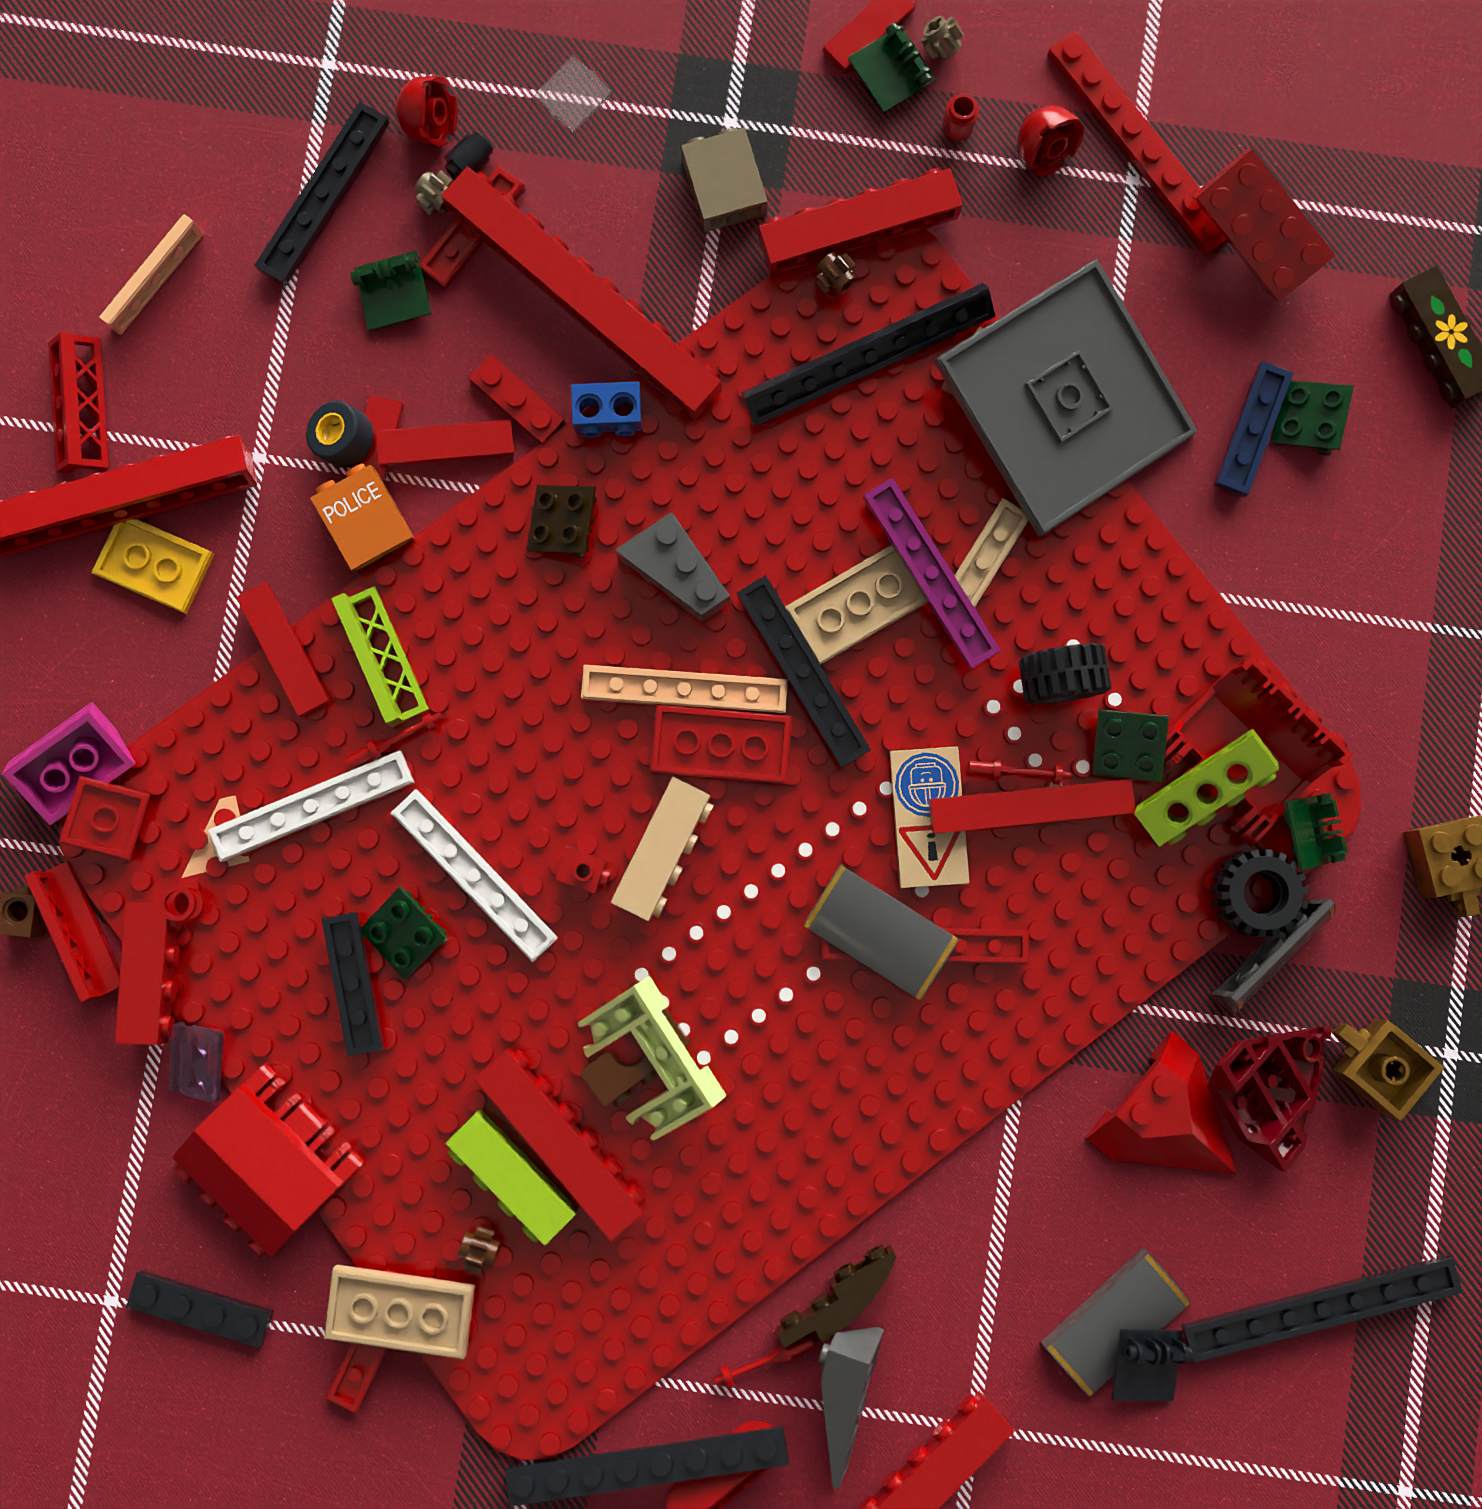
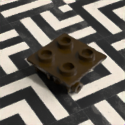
[526,485,597,558]

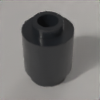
[444,132,493,180]

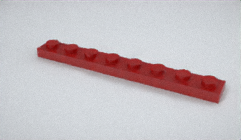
[1047,30,1227,256]

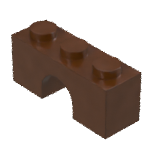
[579,1008,690,1107]

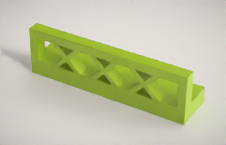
[331,587,430,727]

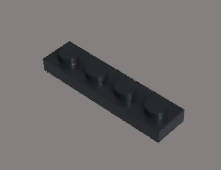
[321,912,385,1057]
[126,1270,274,1348]

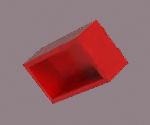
[1192,149,1336,302]

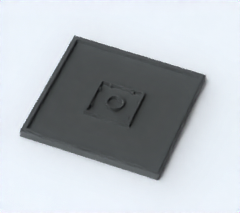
[933,258,1198,537]

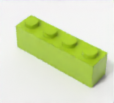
[446,1109,578,1245]

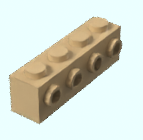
[611,777,714,921]

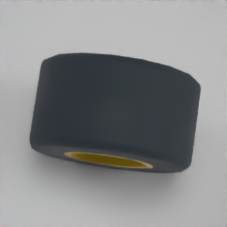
[306,401,374,468]

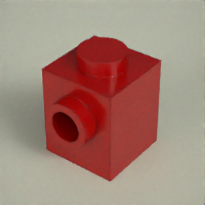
[555,847,611,894]

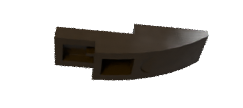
[776,1245,897,1348]

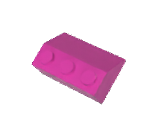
[2,702,135,825]

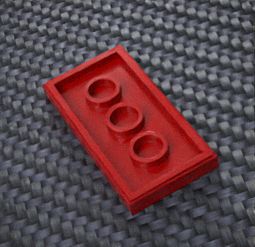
[650,704,792,785]

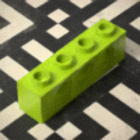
[1134,729,1279,847]

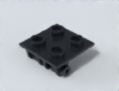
[1111,1329,1193,1401]

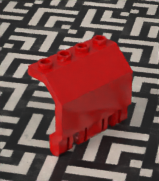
[1164,656,1353,847]
[172,1063,365,1258]

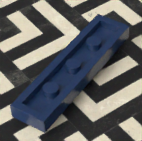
[1213,361,1293,497]

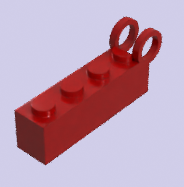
[115,886,205,1045]

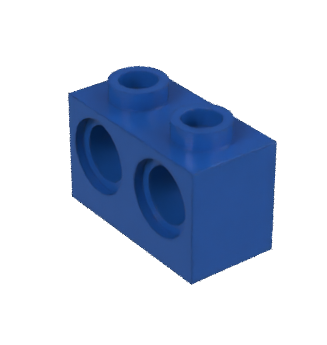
[571,382,642,438]

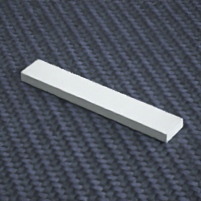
[208,750,415,862]
[391,789,558,962]

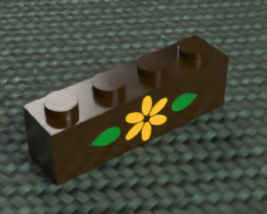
[1389,265,1482,409]

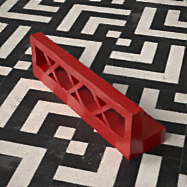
[48,332,109,474]
[24,861,120,1002]

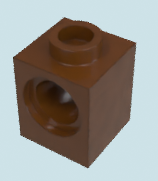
[0,886,46,937]

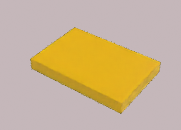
[91,519,215,615]

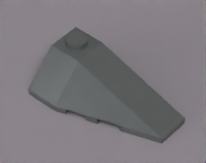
[818,1327,884,1489]

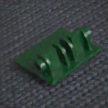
[847,22,936,113]
[350,250,432,331]
[1271,381,1354,456]
[1092,710,1169,782]
[1284,793,1348,870]
[362,886,449,980]

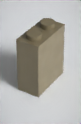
[681,127,768,232]

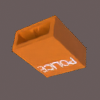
[310,464,414,571]

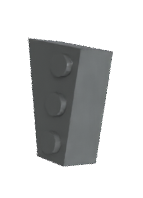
[615,512,730,622]

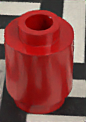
[942,94,979,141]

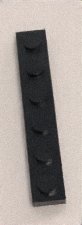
[254,101,390,287]
[736,575,871,768]

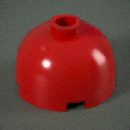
[395,76,458,147]
[1016,105,1085,176]

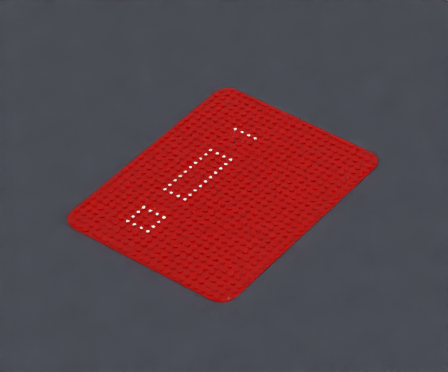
[59,228,1362,1460]

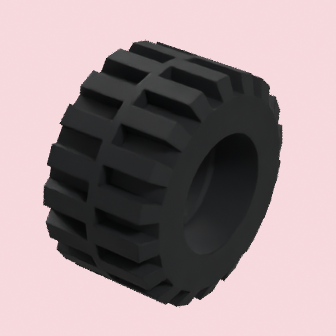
[1018,643,1112,705]
[1210,849,1309,937]

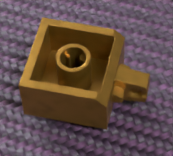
[1403,815,1482,917]
[1331,1018,1445,1121]

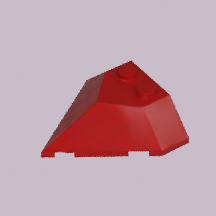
[1085,1031,1237,1174]

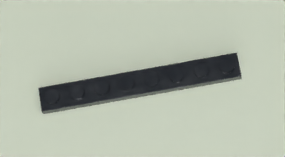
[741,283,996,426]
[1181,1255,1463,1363]
[505,1426,790,1507]

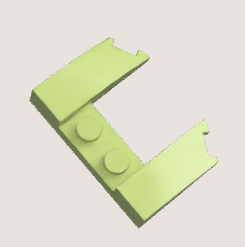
[578,976,727,1141]

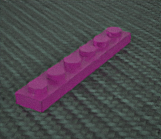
[863,477,1001,670]

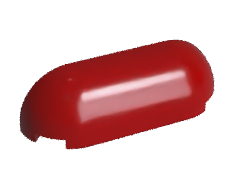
[666,1421,789,1509]

